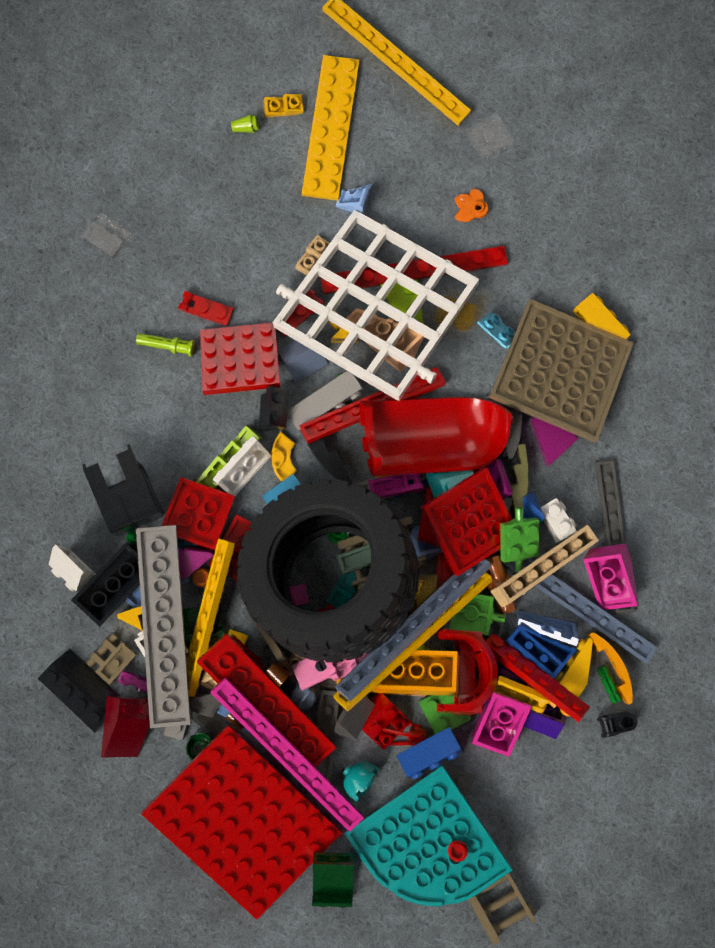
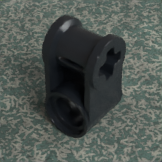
[597,712,638,738]

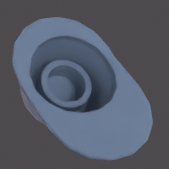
[284,678,320,713]

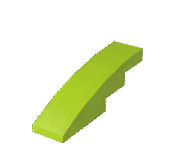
[196,425,262,489]

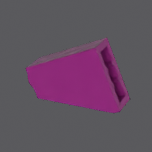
[530,417,578,467]

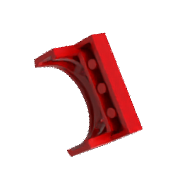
[437,629,498,716]

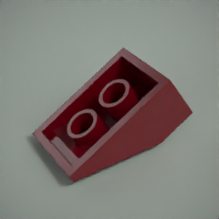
[101,696,150,758]

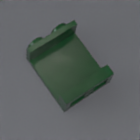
[312,852,354,908]

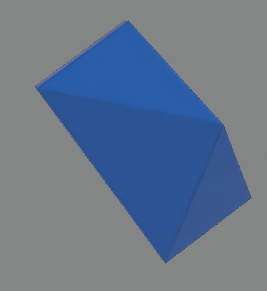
[523,493,545,525]

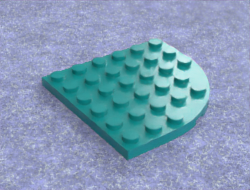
[345,765,513,906]

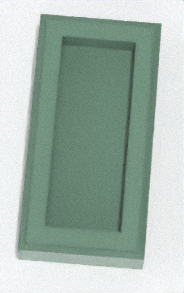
[337,544,371,575]

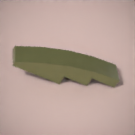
[509,444,528,519]

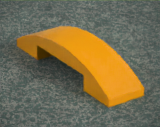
[587,632,633,705]

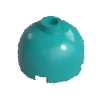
[343,761,381,802]

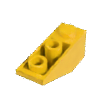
[573,293,631,339]
[555,638,593,698]

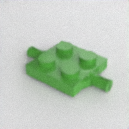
[500,507,539,572]
[449,594,506,637]

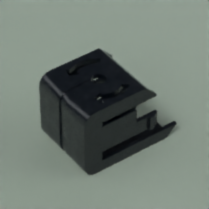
[82,444,165,537]

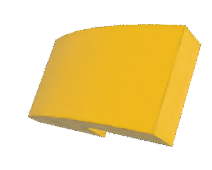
[263,94,304,118]

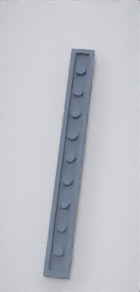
[491,549,658,664]
[335,559,491,701]

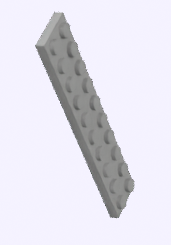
[136,525,191,728]

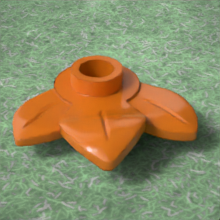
[455,188,489,222]

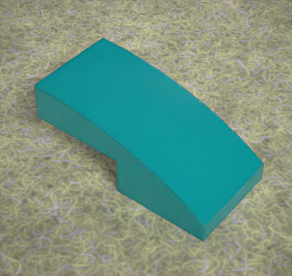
[326,572,357,608]

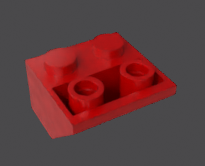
[362,693,411,750]

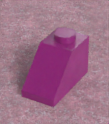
[178,546,215,580]

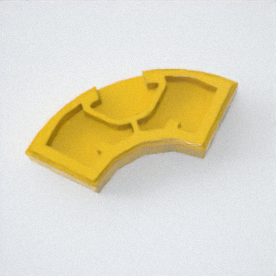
[271,431,297,482]

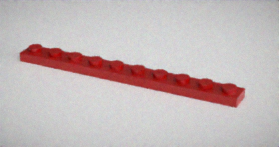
[321,246,508,295]

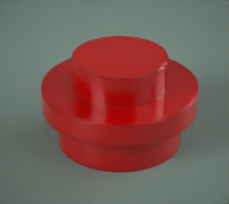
[448,840,468,862]

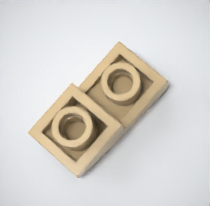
[295,235,330,276]

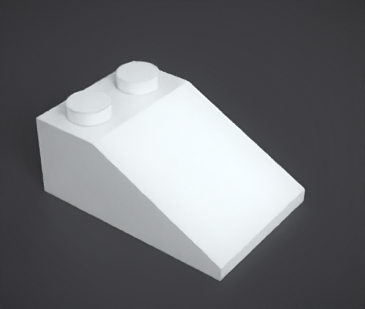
[49,545,95,592]

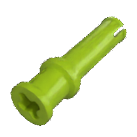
[136,333,195,357]

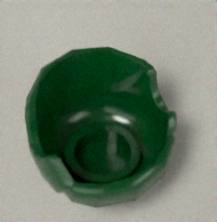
[186,732,213,761]

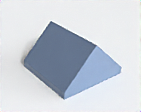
[278,340,328,383]

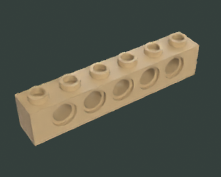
[491,525,599,607]

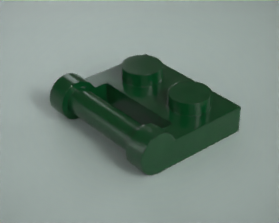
[183,603,225,644]

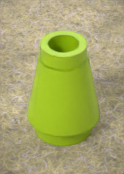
[231,114,259,133]

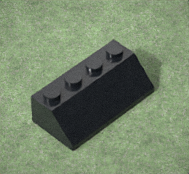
[71,542,140,627]
[37,649,120,733]

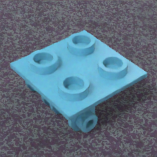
[477,312,515,349]

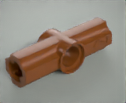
[485,553,517,614]

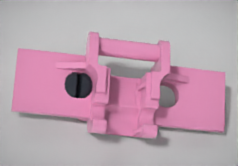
[292,652,371,691]

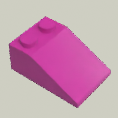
[583,543,638,610]
[472,692,532,757]

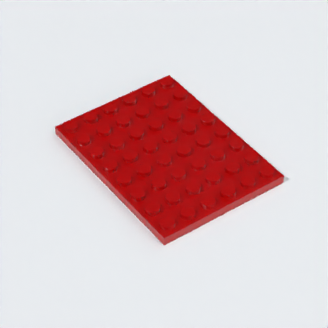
[141,724,342,920]

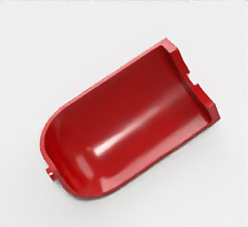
[360,397,513,476]

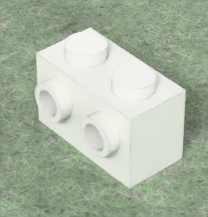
[541,498,577,543]

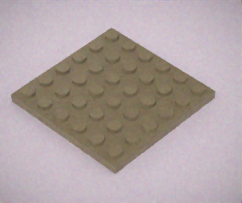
[489,298,633,443]

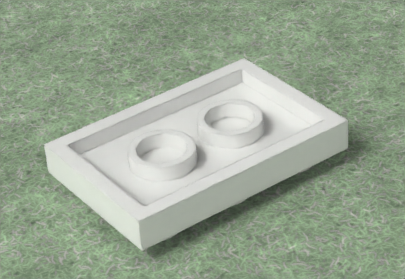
[213,436,271,496]

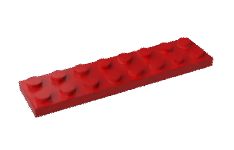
[197,633,336,767]

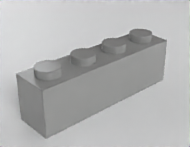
[288,371,364,432]

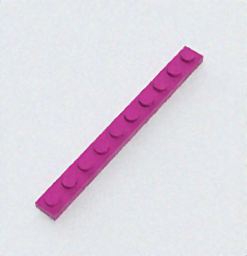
[210,677,364,832]

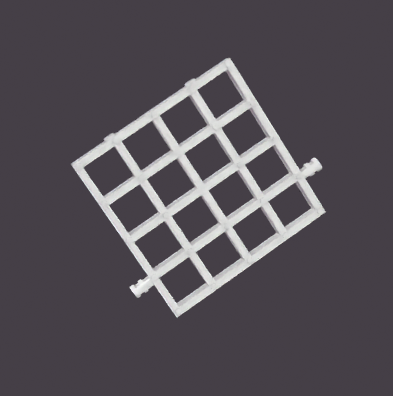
[273,210,479,401]

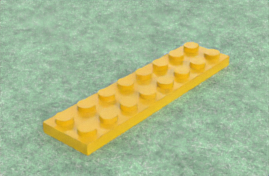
[302,55,359,201]

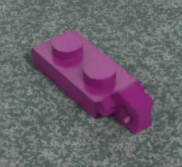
[118,670,148,693]

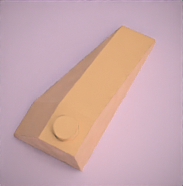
[346,308,424,372]

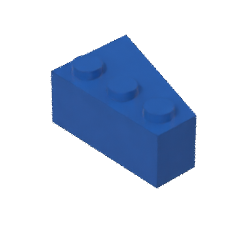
[505,625,577,679]
[396,727,463,780]

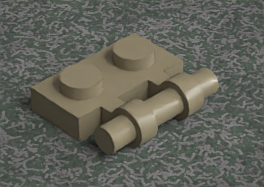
[86,633,137,685]

